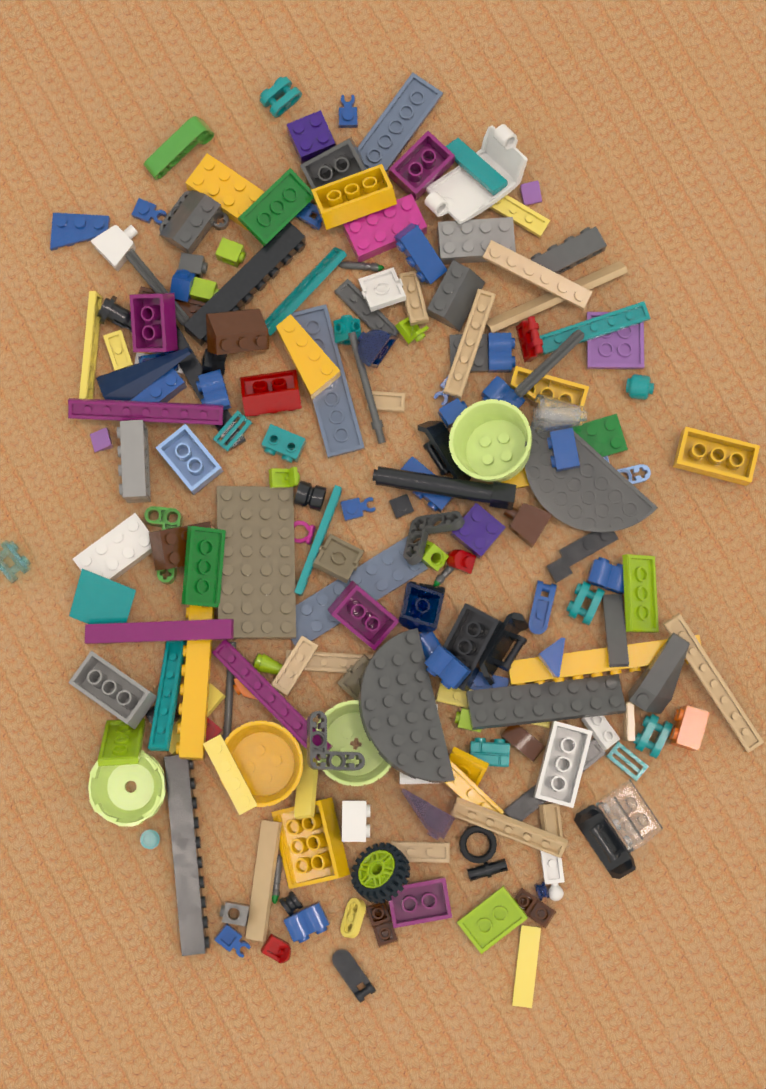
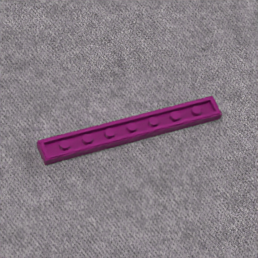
[68,398,223,425]
[85,619,234,644]
[212,639,333,761]

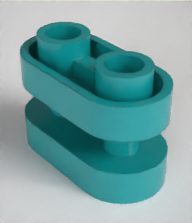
[260,77,302,118]
[566,581,605,625]
[633,714,673,759]

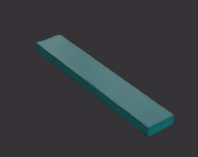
[265,247,347,336]
[540,301,651,356]
[294,485,342,596]
[148,641,187,751]

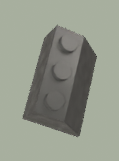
[300,137,366,189]
[159,190,223,254]
[427,260,485,332]

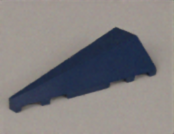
[96,347,192,401]

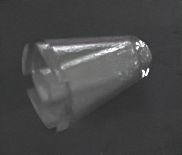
[533,394,587,433]

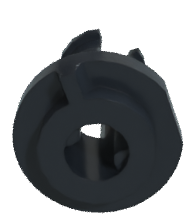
[97,296,132,332]

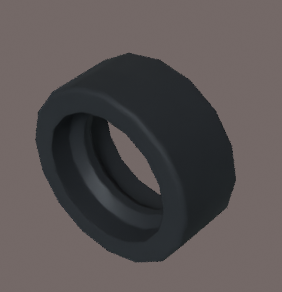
[459,826,497,864]

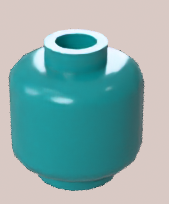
[626,374,654,400]

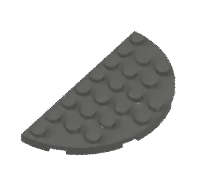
[525,404,658,533]
[359,628,455,783]

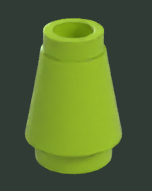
[253,653,283,675]

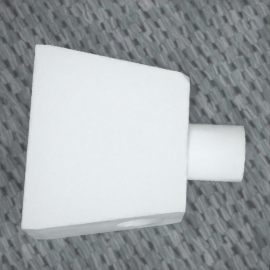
[91,225,138,272]

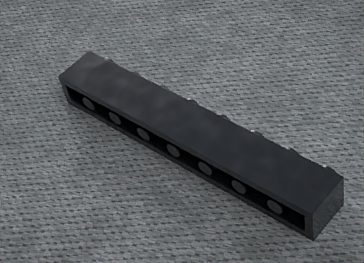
[184,222,306,346]

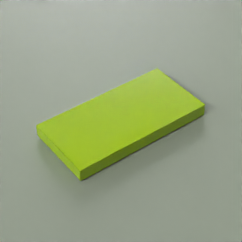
[622,554,659,633]
[98,718,146,767]

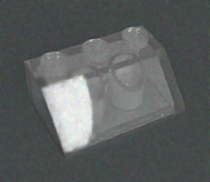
[596,779,663,853]

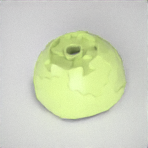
[88,750,166,827]

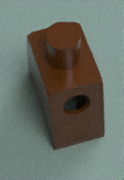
[503,503,552,547]

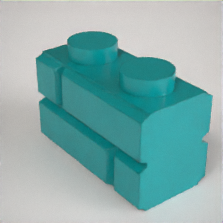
[469,738,510,767]

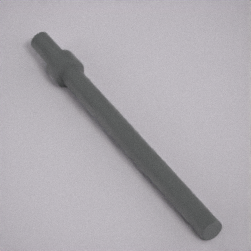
[348,332,386,444]
[222,642,236,741]

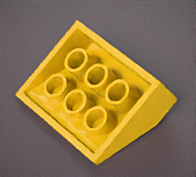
[271,797,350,889]

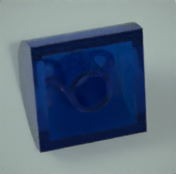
[357,330,398,368]
[398,582,444,633]

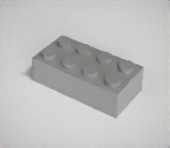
[437,217,516,265]
[117,420,151,503]
[68,651,157,729]

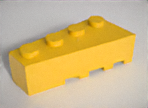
[276,314,341,400]

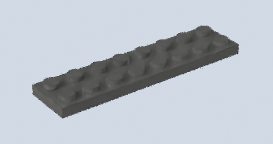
[466,674,626,730]

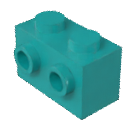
[261,424,306,463]

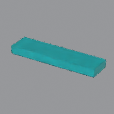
[445,138,508,195]

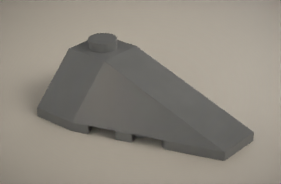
[628,632,690,714]

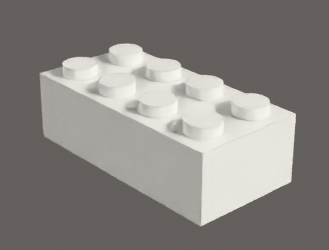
[73,513,152,581]
[533,721,593,808]

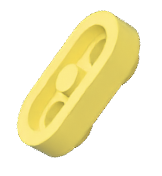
[340,898,366,938]

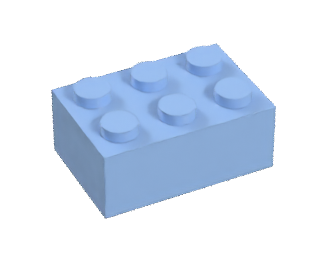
[155,424,223,495]

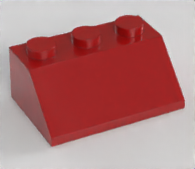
[240,369,302,417]

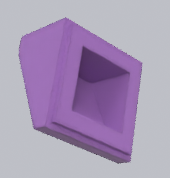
[520,180,542,206]
[90,428,113,453]

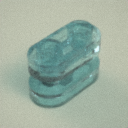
[0,540,31,584]

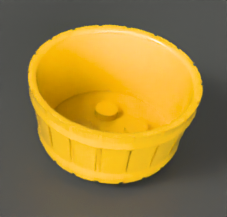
[219,720,303,807]

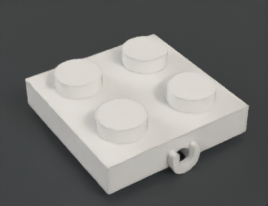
[358,267,406,312]

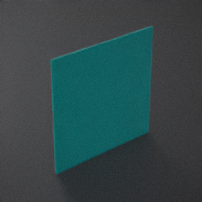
[69,569,136,624]

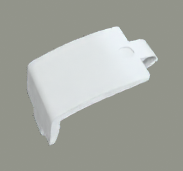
[425,124,528,224]

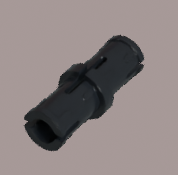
[467,858,508,882]

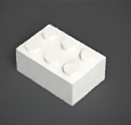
[342,800,370,842]

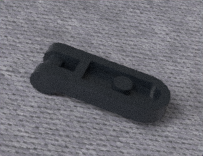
[332,949,376,1003]

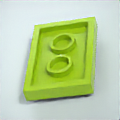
[457,885,528,954]

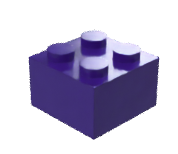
[286,110,336,164]
[451,503,506,559]

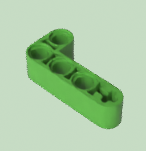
[144,116,215,180]
[144,506,183,584]

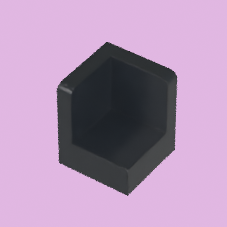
[201,349,228,376]

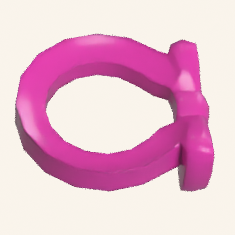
[294,521,316,545]

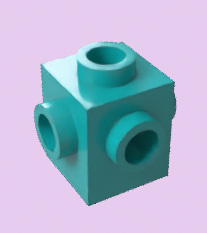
[333,315,362,345]

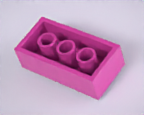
[343,194,427,262]

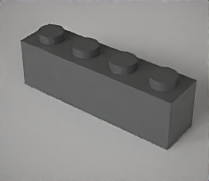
[531,226,607,274]

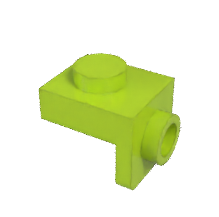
[395,317,429,344]
[269,467,300,488]

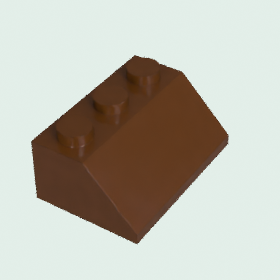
[206,308,269,355]

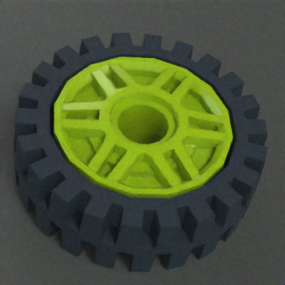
[351,842,410,904]

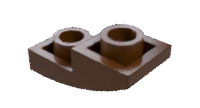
[501,725,545,762]
[514,888,556,928]
[366,903,398,948]

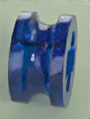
[534,881,550,901]

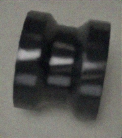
[279,891,303,916]

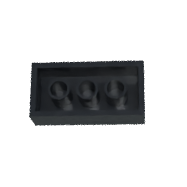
[436,603,503,691]

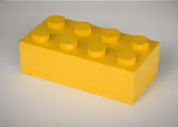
[185,153,264,231]
[311,164,397,230]
[673,427,760,486]

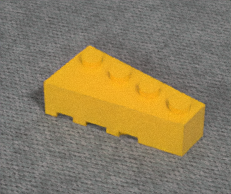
[510,366,589,425]

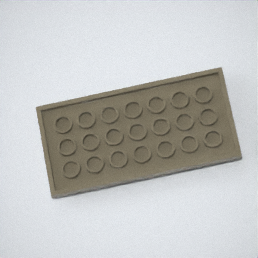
[216,486,296,639]

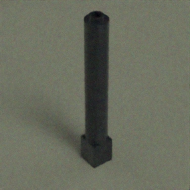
[372,466,517,510]

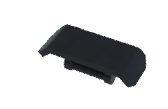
[418,421,472,481]
[479,612,528,685]
[574,805,636,879]

